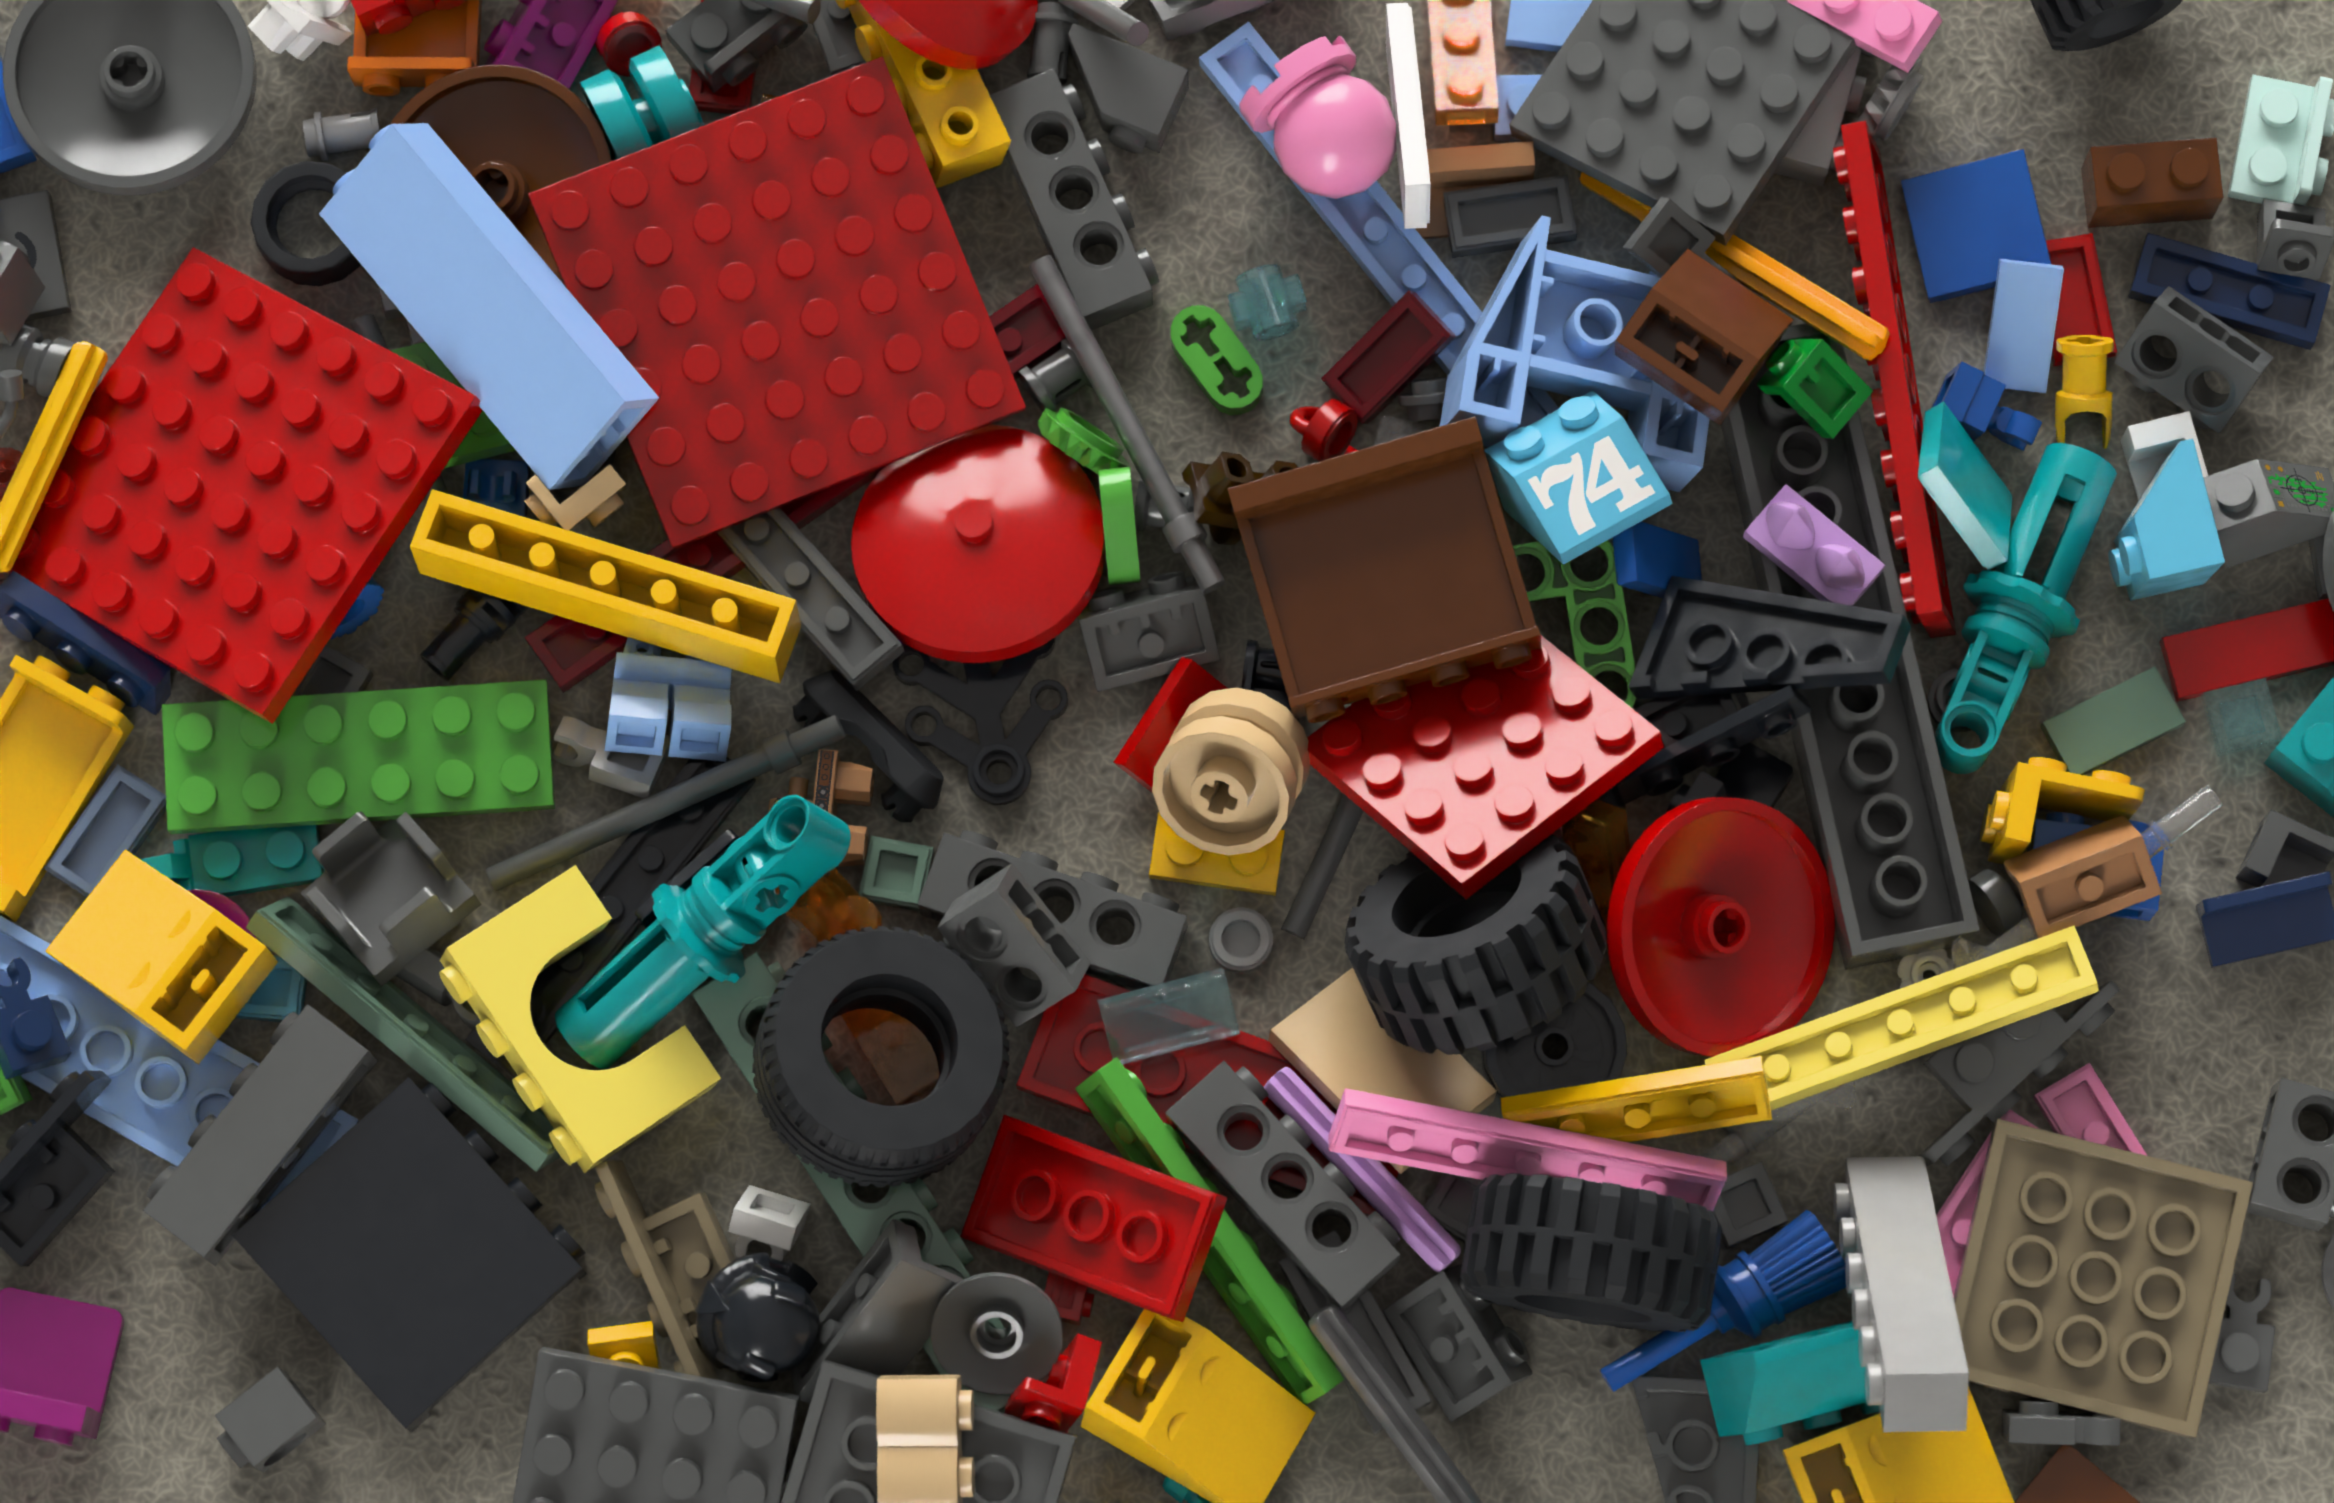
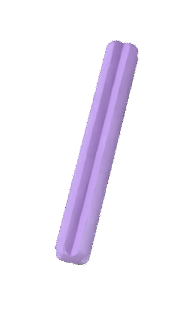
[1264,1067,1461,1273]

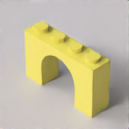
[439,865,721,1174]

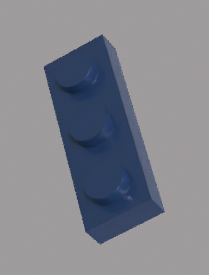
[2128,233,2331,350]
[0,571,171,716]

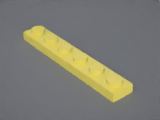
[1704,926,2099,1110]

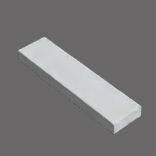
[1386,3,1431,229]

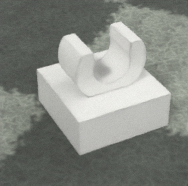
[728,1185,810,1261]

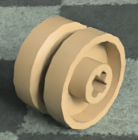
[1152,688,1310,855]

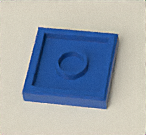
[1901,149,2052,303]

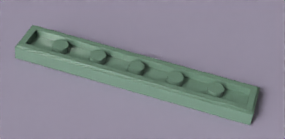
[246,897,561,1172]

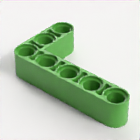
[1512,540,1636,708]

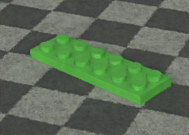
[162,679,555,834]

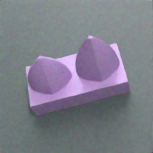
[1743,484,1885,606]

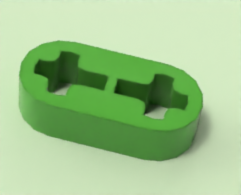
[1170,305,1263,415]
[1098,467,1141,585]

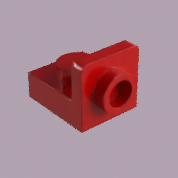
[1005,1333,1102,1432]

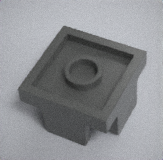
[300,811,481,987]

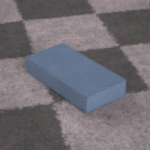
[44,764,166,898]

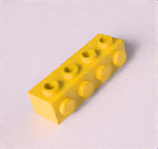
[835,0,1011,188]

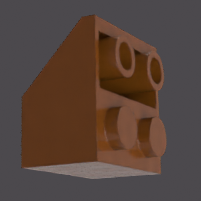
[1615,249,1794,426]

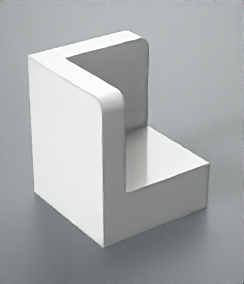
[2120,411,2208,501]

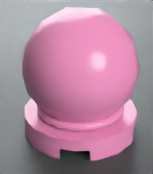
[1239,36,1397,199]

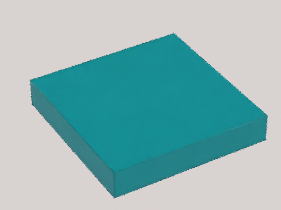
[1918,402,2013,570]

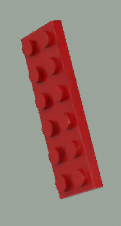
[1016,974,1399,1217]

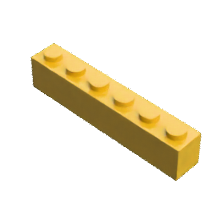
[410,489,801,684]

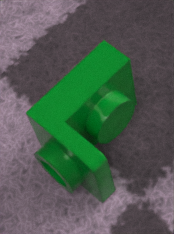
[1757,338,1873,439]

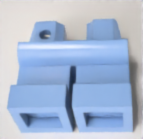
[604,637,732,762]

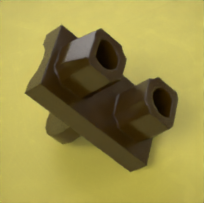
[1182,451,1299,545]

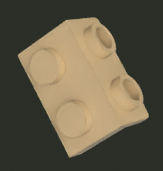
[524,464,626,531]

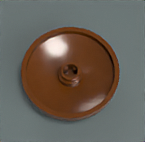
[389,65,616,283]

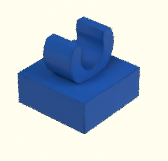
[463,459,531,518]

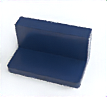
[2196,871,2334,968]

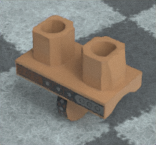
[767,749,875,875]

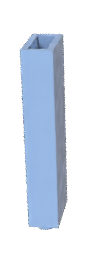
[319,123,659,490]

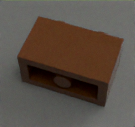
[2081,137,2223,228]

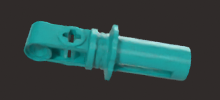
[1934,443,2117,774]
[555,795,851,1069]

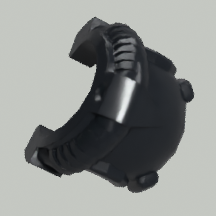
[695,1253,820,1382]

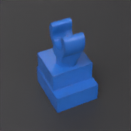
[1932,361,2042,451]

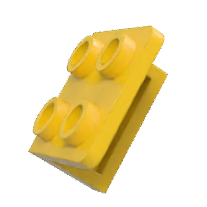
[1980,757,2145,864]

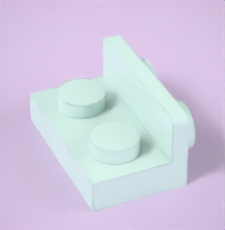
[2227,75,2334,205]

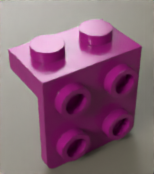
[0,1287,124,1446]

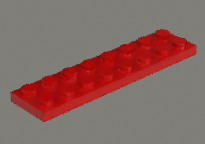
[1833,120,1956,638]

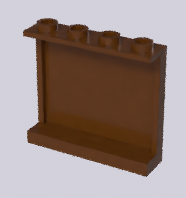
[1227,416,1542,723]

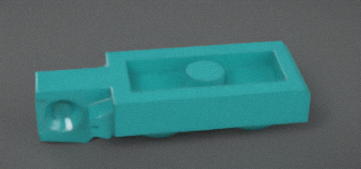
[141,825,324,897]

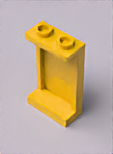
[0,655,134,923]

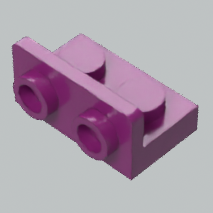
[484,0,618,89]

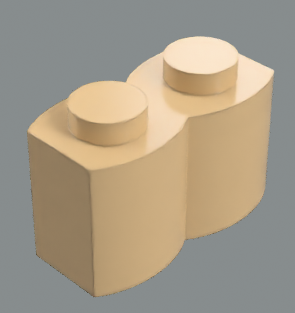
[876,1375,975,1503]

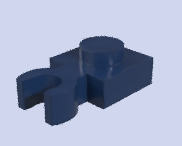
[0,957,72,1079]

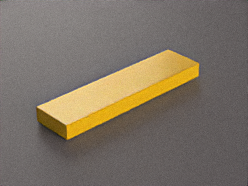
[1501,1056,1772,1142]

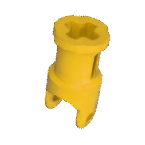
[2055,335,2114,449]

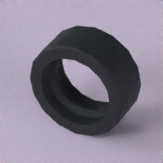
[251,161,361,286]

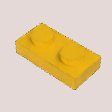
[1149,812,1285,896]

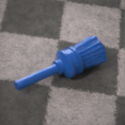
[1600,1209,1846,1392]

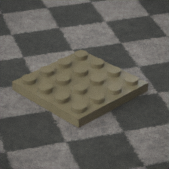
[1953,1119,2253,1439]

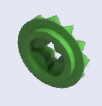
[1038,408,1129,475]

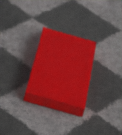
[960,1115,1228,1322]

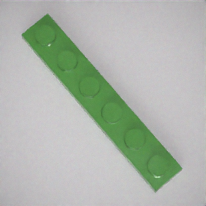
[1075,1057,1344,1405]

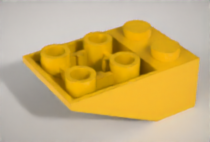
[45,849,278,1065]
[1080,1309,1316,1503]
[1782,1386,2015,1503]

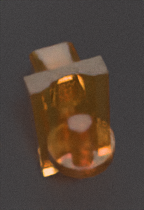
[775,868,882,946]

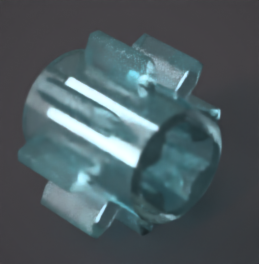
[1228,264,1307,341]

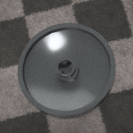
[3,0,257,196]

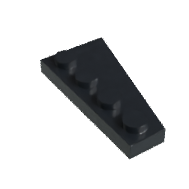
[1628,576,1911,699]

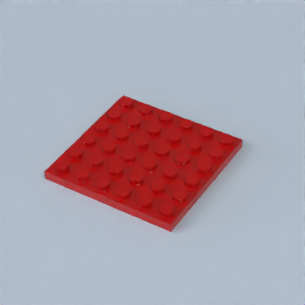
[528,56,1026,550]
[5,247,483,724]

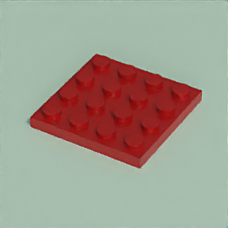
[1307,635,1664,899]

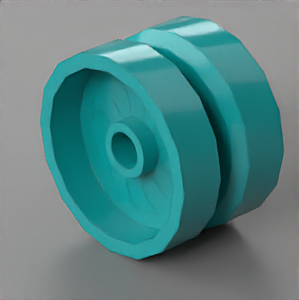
[579,45,705,159]

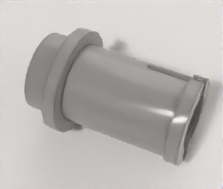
[303,108,381,161]

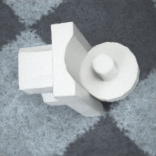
[248,0,353,61]

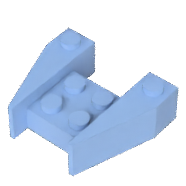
[1440,215,1710,492]

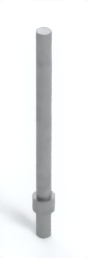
[1029,255,1226,594]

